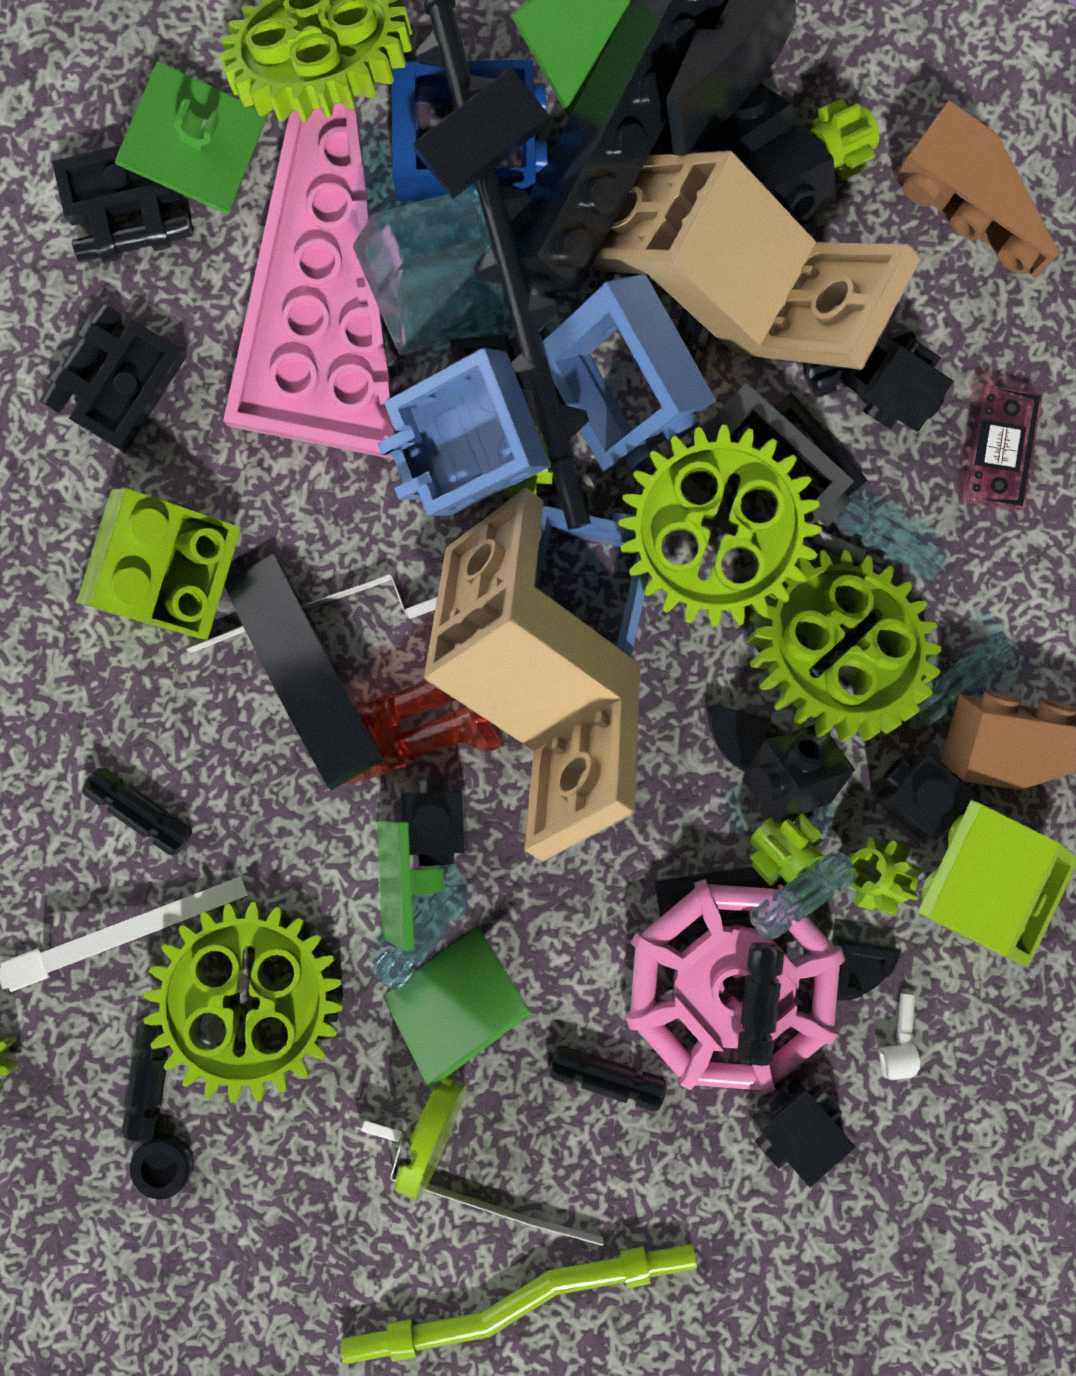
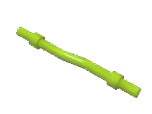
[340,1244,697,1364]

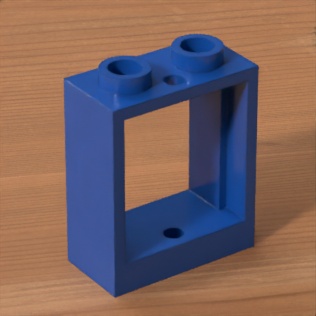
[391,60,547,201]

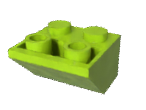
[76,488,241,641]
[917,800,1076,968]

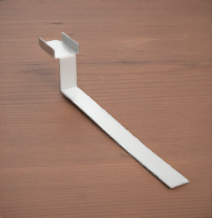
[186,575,437,653]
[0,876,248,992]
[356,1120,603,1246]

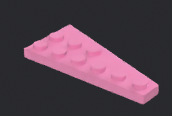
[223,97,396,460]

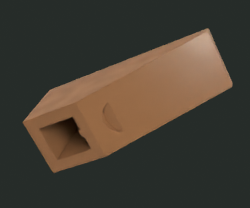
[895,100,1060,278]
[941,690,1076,790]

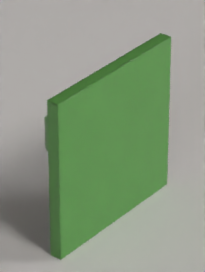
[510,0,630,118]
[115,61,268,215]
[377,820,445,951]
[383,926,532,1088]

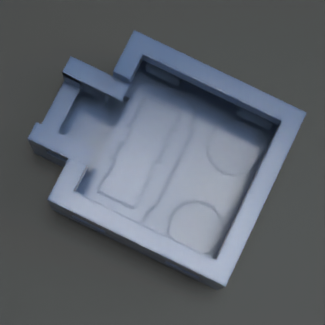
[377,348,551,516]

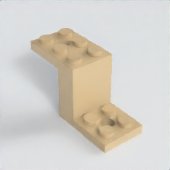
[589,151,921,369]
[424,487,640,862]

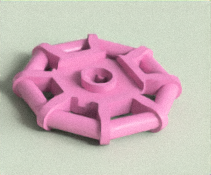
[625,879,845,1095]

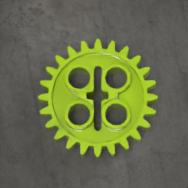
[219,0,412,122]
[618,425,822,627]
[747,550,941,742]
[143,902,344,1103]

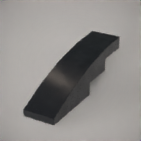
[667,0,796,155]
[224,553,385,791]

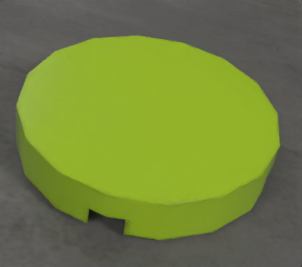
[395,1075,467,1202]

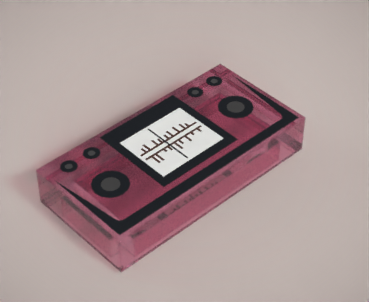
[961,384,1043,512]

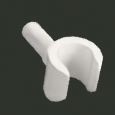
[879,993,920,1080]

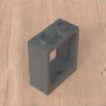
[681,382,854,558]

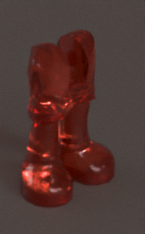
[344,679,504,784]

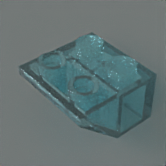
[352,187,504,356]

